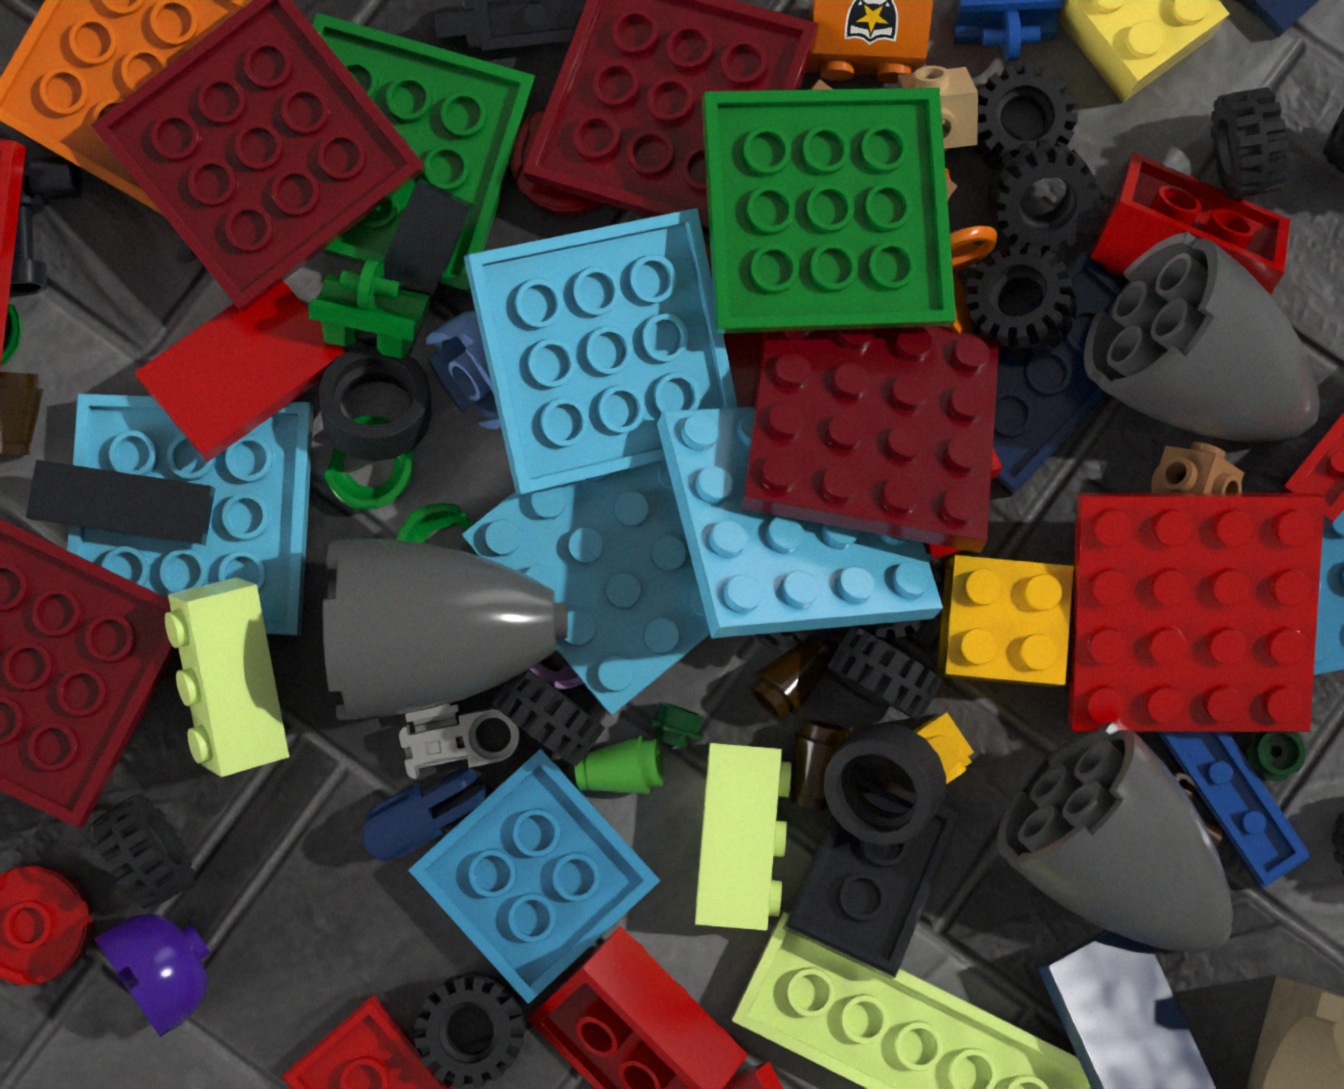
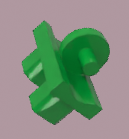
[309,258,430,359]

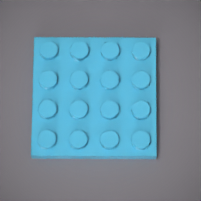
[463,208,738,494]
[67,394,314,636]
[657,407,943,638]
[462,460,710,717]

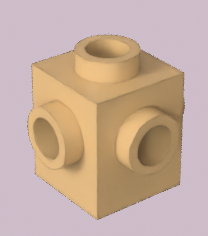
[898,66,978,152]

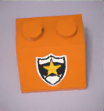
[807,0,933,84]

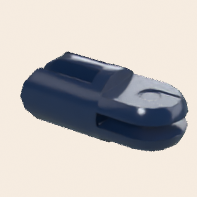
[363,767,486,861]

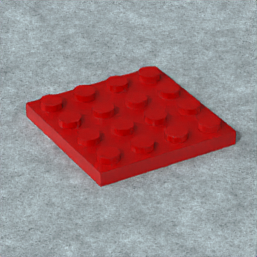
[1068,493,1325,732]

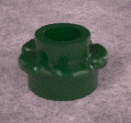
[647,702,704,748]
[1246,732,1305,781]

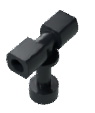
[10,156,82,293]

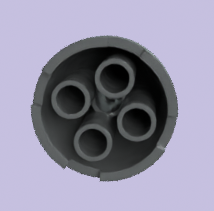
[1084,232,1320,443]
[323,539,568,720]
[996,722,1233,953]

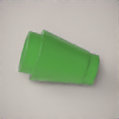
[574,735,664,794]

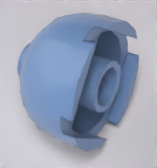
[426,311,501,430]

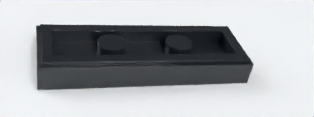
[357,179,474,356]
[26,460,216,546]

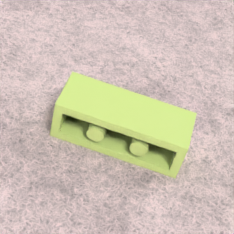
[165,577,289,777]
[694,743,791,931]

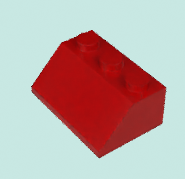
[1090,152,1290,295]
[527,926,748,1089]

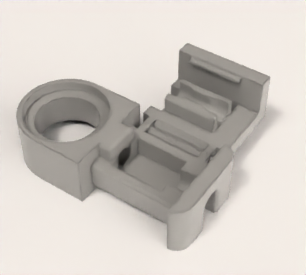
[399,703,521,779]

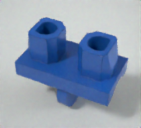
[952,0,1064,62]

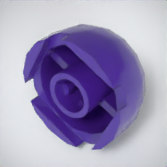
[95,913,210,1037]

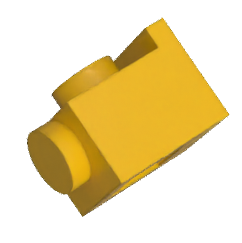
[912,712,974,784]

